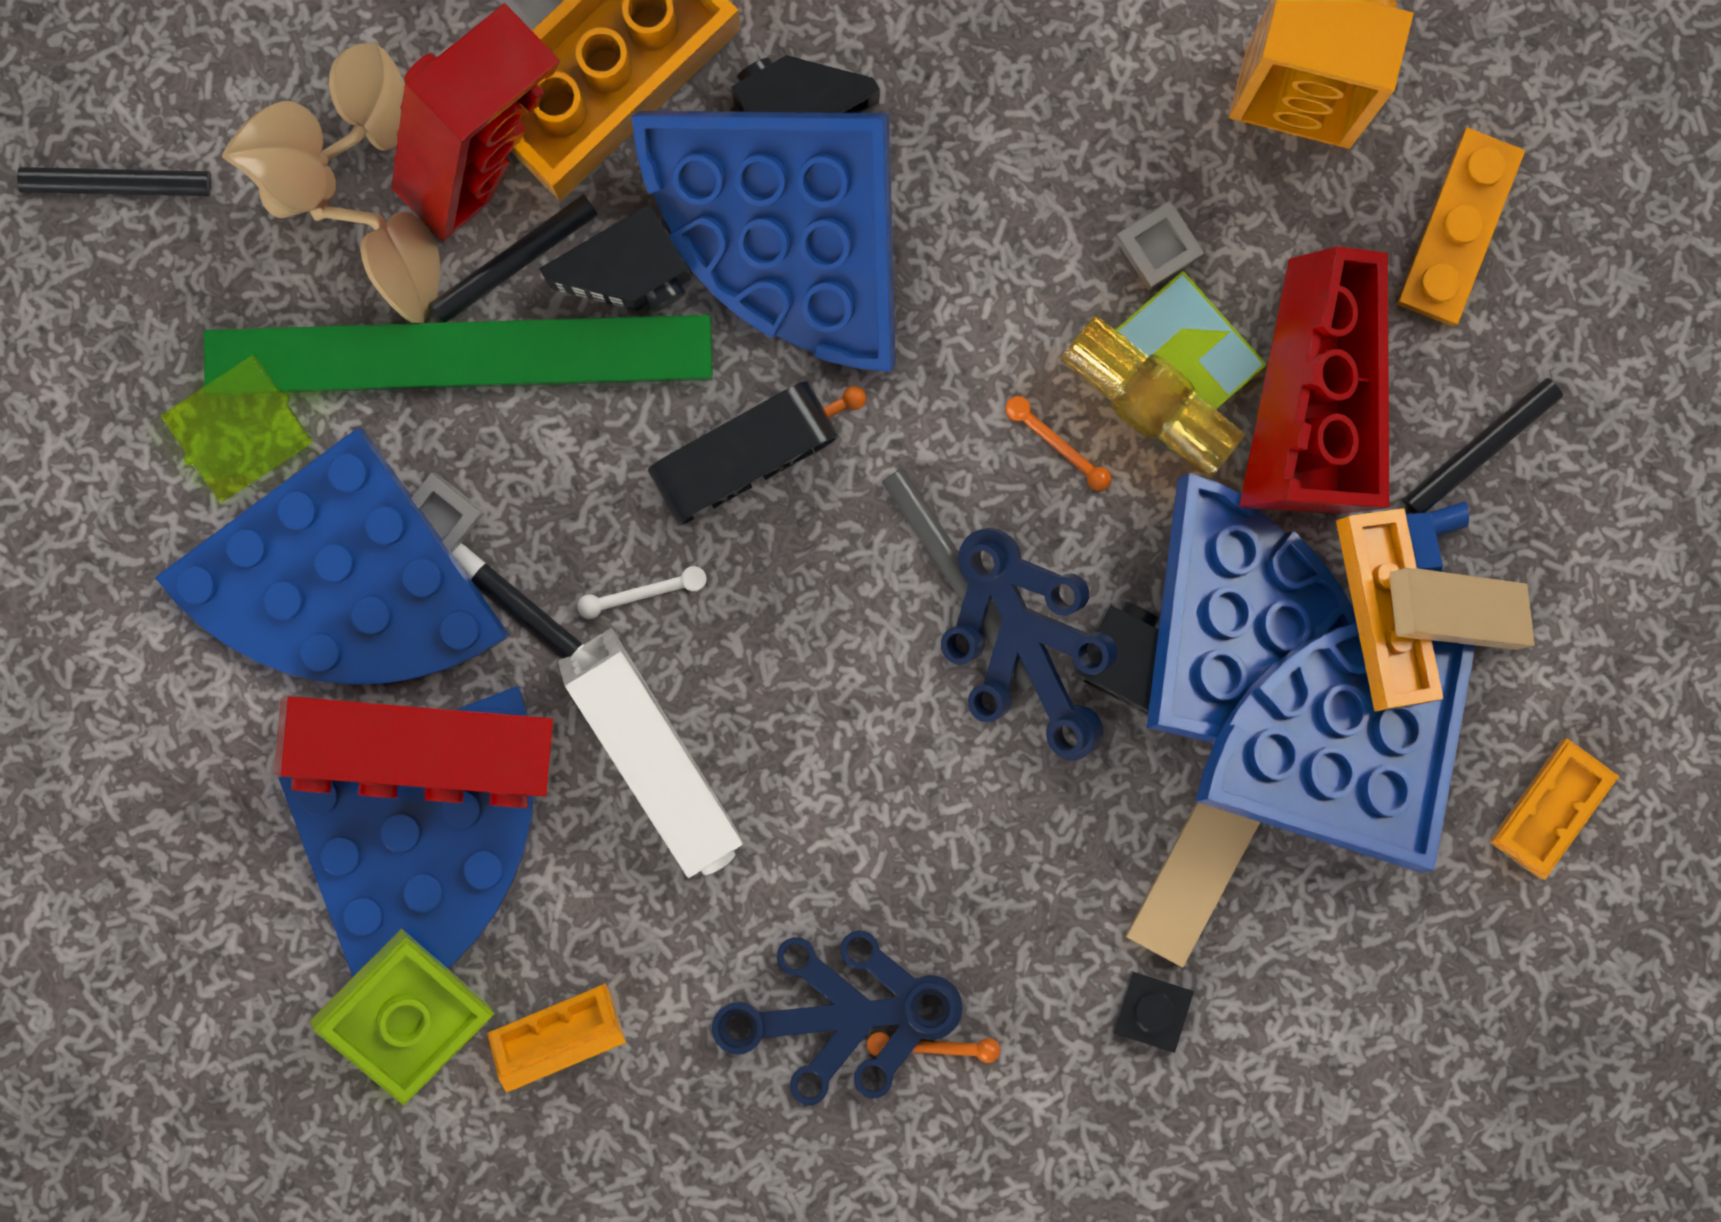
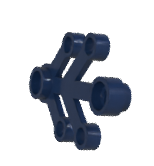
[941,528,1117,761]
[712,930,963,1105]

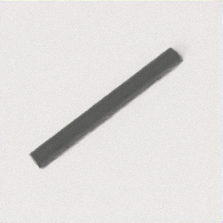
[882,468,1033,692]

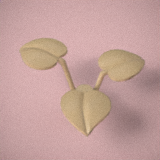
[222,42,440,324]

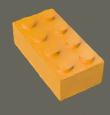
[511,0,741,202]
[1228,0,1414,149]

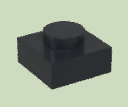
[1112,971,1194,1053]

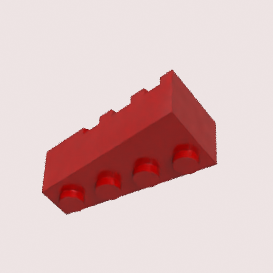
[391,3,561,242]
[1239,246,1390,514]
[273,696,553,808]

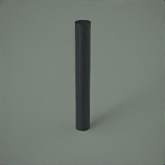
[17,167,211,196]
[429,194,598,323]
[1402,378,1563,514]

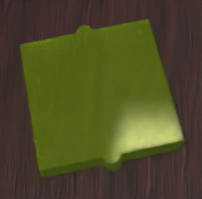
[160,355,314,503]

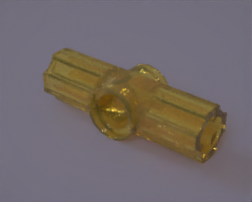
[1060,315,1246,479]

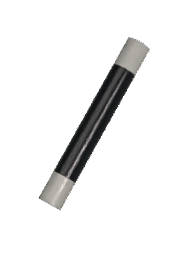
[452,543,600,671]

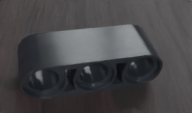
[647,381,839,526]

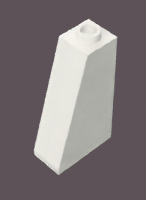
[558,628,743,878]

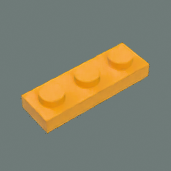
[1396,127,1525,327]
[1336,508,1444,712]

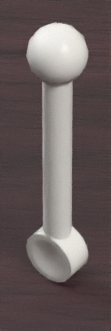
[577,566,706,619]

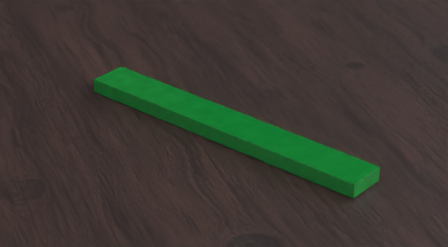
[203,315,713,395]

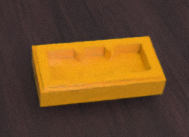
[1488,738,1619,880]
[487,984,626,1093]

